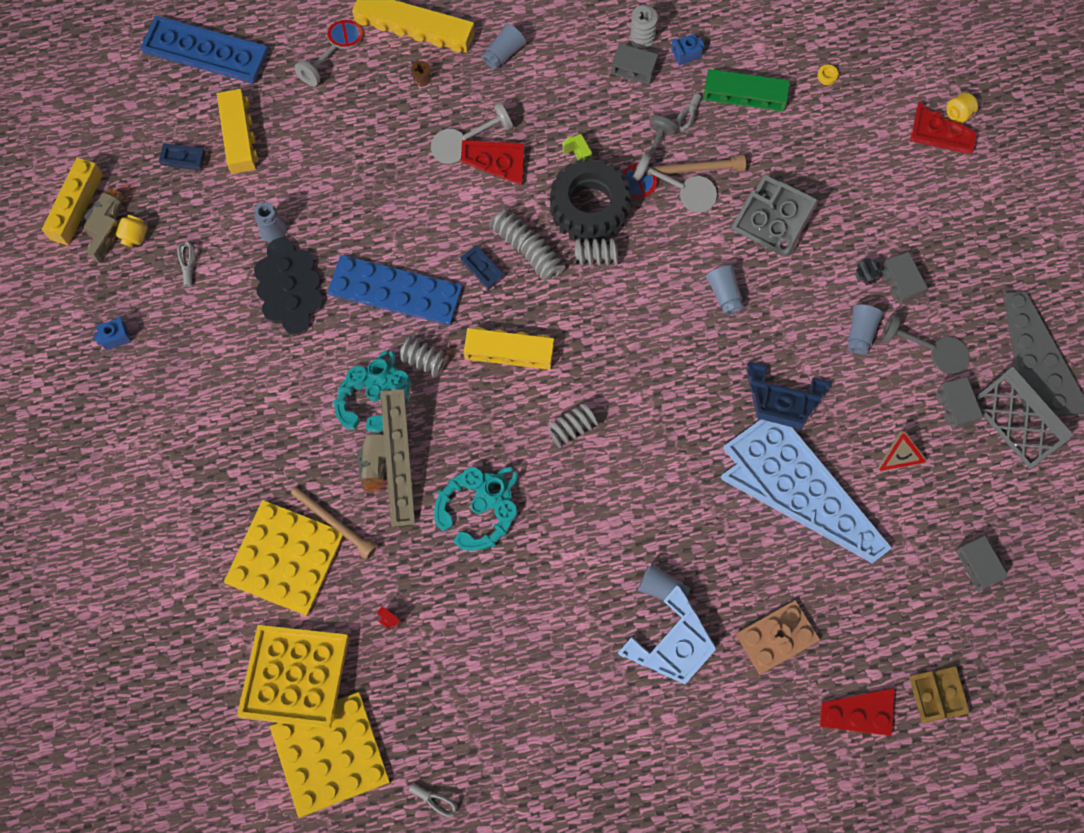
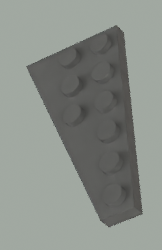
[1003,292,1084,418]

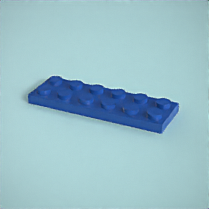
[140,16,269,84]
[327,255,463,326]

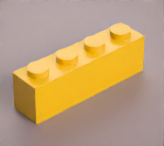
[217,89,258,174]
[41,157,103,246]
[464,327,554,370]

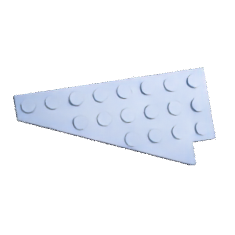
[721,420,892,564]

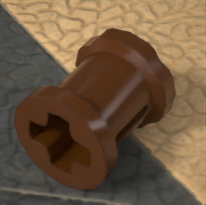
[411,61,431,87]

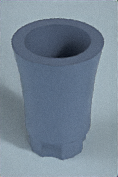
[482,23,526,70]
[254,202,287,242]
[705,265,744,315]
[847,305,883,355]
[637,562,691,601]

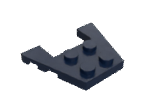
[746,361,832,429]

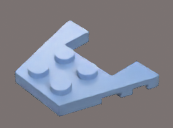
[618,585,716,684]

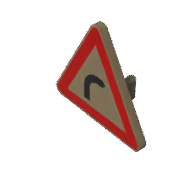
[878,430,927,471]

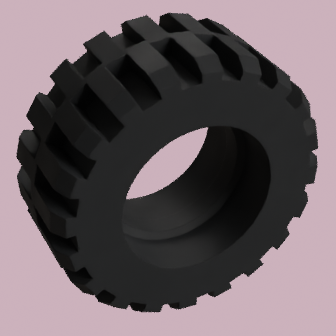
[550,158,631,243]

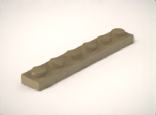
[380,389,415,527]

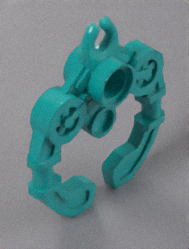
[332,350,411,433]
[434,466,518,551]

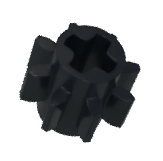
[854,258,883,285]

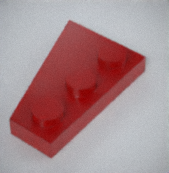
[910,102,977,155]
[461,140,524,185]
[819,688,894,736]

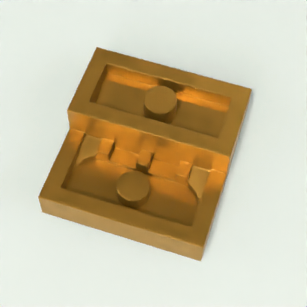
[909,666,970,723]

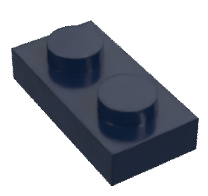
[159,143,205,171]
[460,245,504,290]

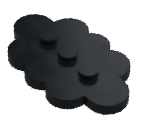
[254,238,323,336]

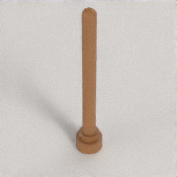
[645,154,746,175]
[291,487,378,560]

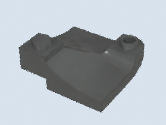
[731,174,819,256]

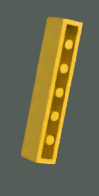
[352,0,475,53]

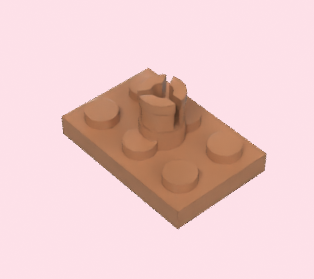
[735,600,820,675]

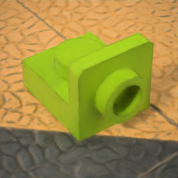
[562,134,592,162]

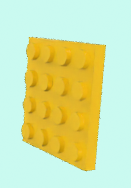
[224,500,344,617]
[237,625,349,729]
[270,692,390,818]

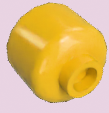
[946,92,978,123]
[116,215,147,248]

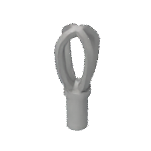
[676,93,702,132]
[177,242,195,287]
[409,783,457,817]

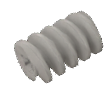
[630,5,657,49]
[489,208,535,254]
[520,234,566,281]
[575,238,618,266]
[400,335,449,377]
[549,404,598,449]

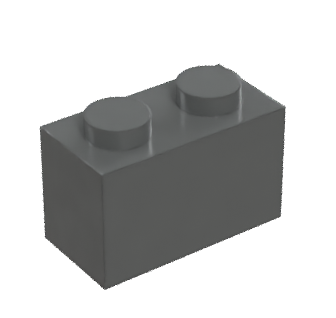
[611,44,658,85]
[881,252,928,305]
[936,377,983,431]
[956,536,1009,593]

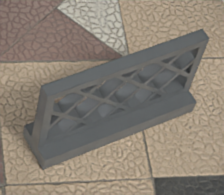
[975,366,1075,470]

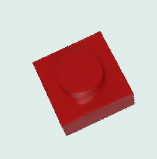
[376,606,402,631]

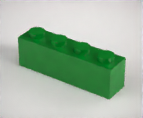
[703,69,790,112]

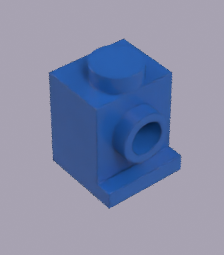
[671,34,704,66]
[94,316,131,350]

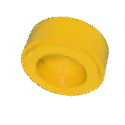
[817,64,839,85]

